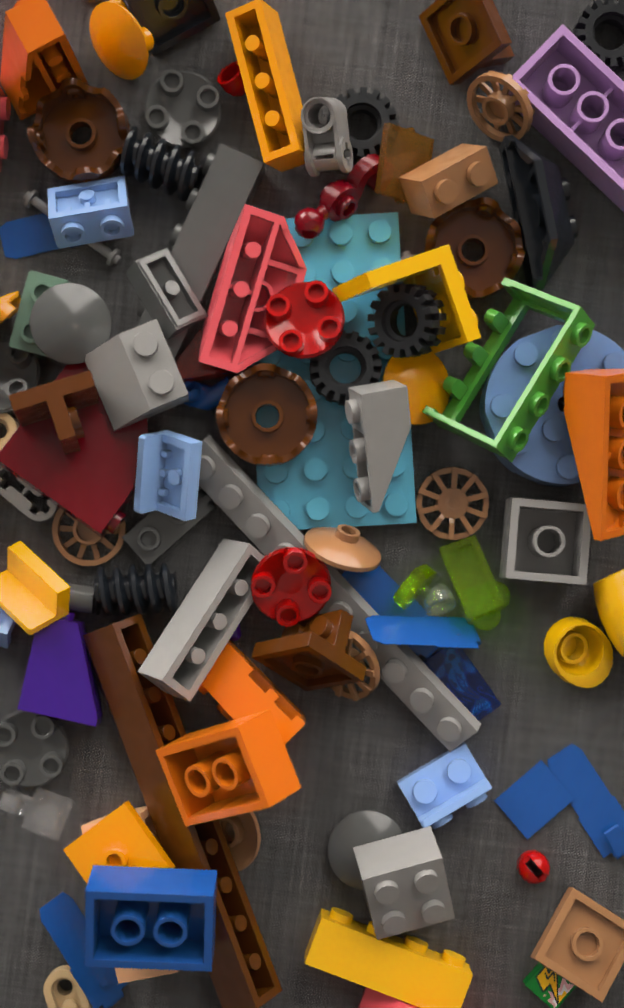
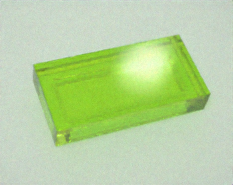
[439,534,505,622]

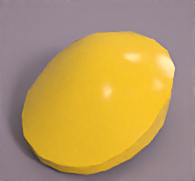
[544,616,613,688]

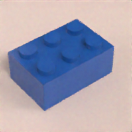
[85,865,217,972]

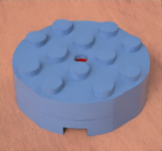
[479,325,624,487]

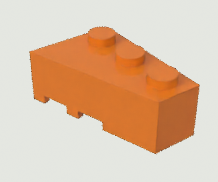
[0,0,89,121]
[198,640,306,745]

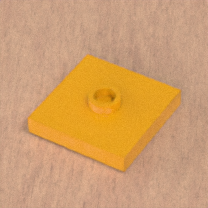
[63,800,176,884]

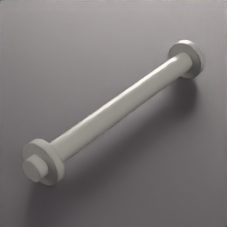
[23,190,122,266]

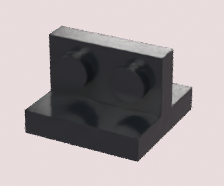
[122,0,221,56]

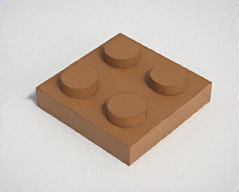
[530,887,624,1003]

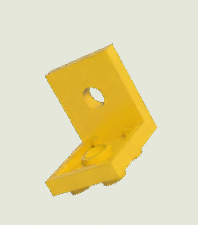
[332,244,481,353]

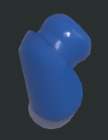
[184,375,232,411]

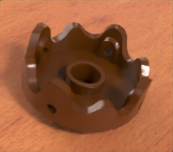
[27,78,130,184]
[424,197,525,300]
[216,363,318,467]

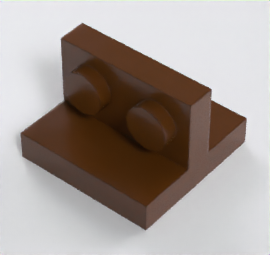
[418,0,515,85]
[8,370,99,455]
[252,609,367,691]

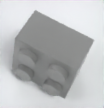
[499,498,591,585]
[353,826,455,940]

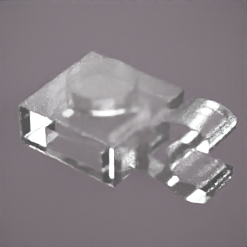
[0,787,75,841]

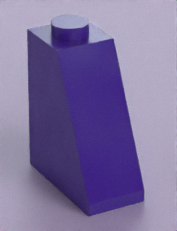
[17,611,103,727]

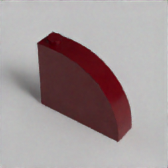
[0,362,148,538]

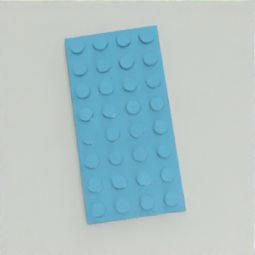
[251,212,417,530]

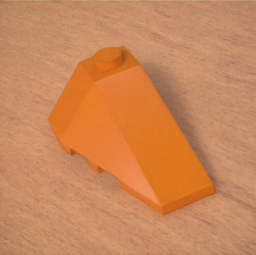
[563,369,624,541]

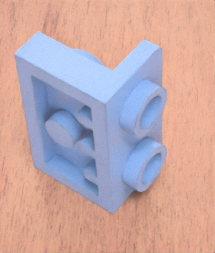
[47,176,134,248]
[397,742,492,829]

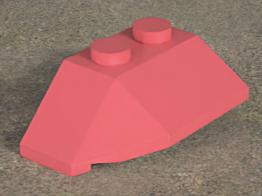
[198,204,307,373]

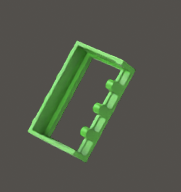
[423,277,595,462]

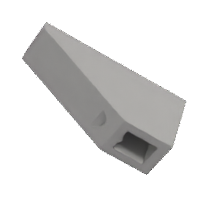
[345,379,411,513]

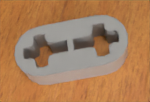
[0,465,59,522]

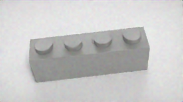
[137,538,265,702]

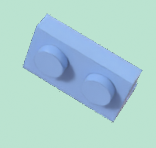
[134,430,203,521]

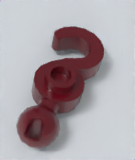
[294,154,391,239]

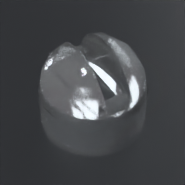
[422,582,456,616]

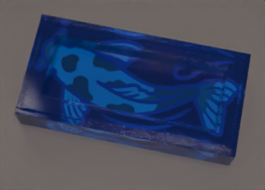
[423,648,502,721]

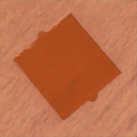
[375,123,434,204]

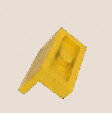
[0,540,70,635]

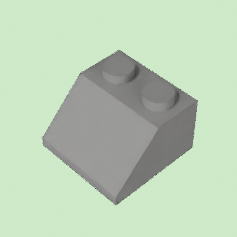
[85,319,189,431]

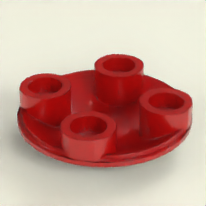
[265,280,345,359]
[251,547,332,627]

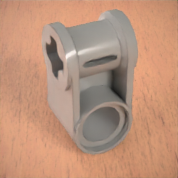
[301,97,353,177]

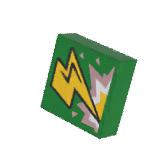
[523,963,576,1008]

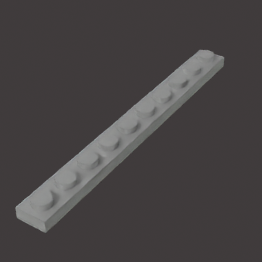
[199,435,481,752]

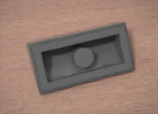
[126,248,208,340]

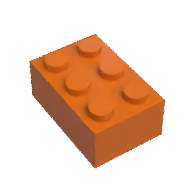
[155,709,302,827]

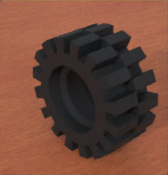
[573,0,624,75]
[327,87,397,165]
[367,284,447,358]
[309,330,382,406]

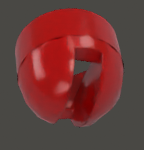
[217,61,246,97]
[517,850,550,884]

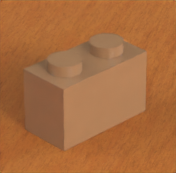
[398,143,498,219]

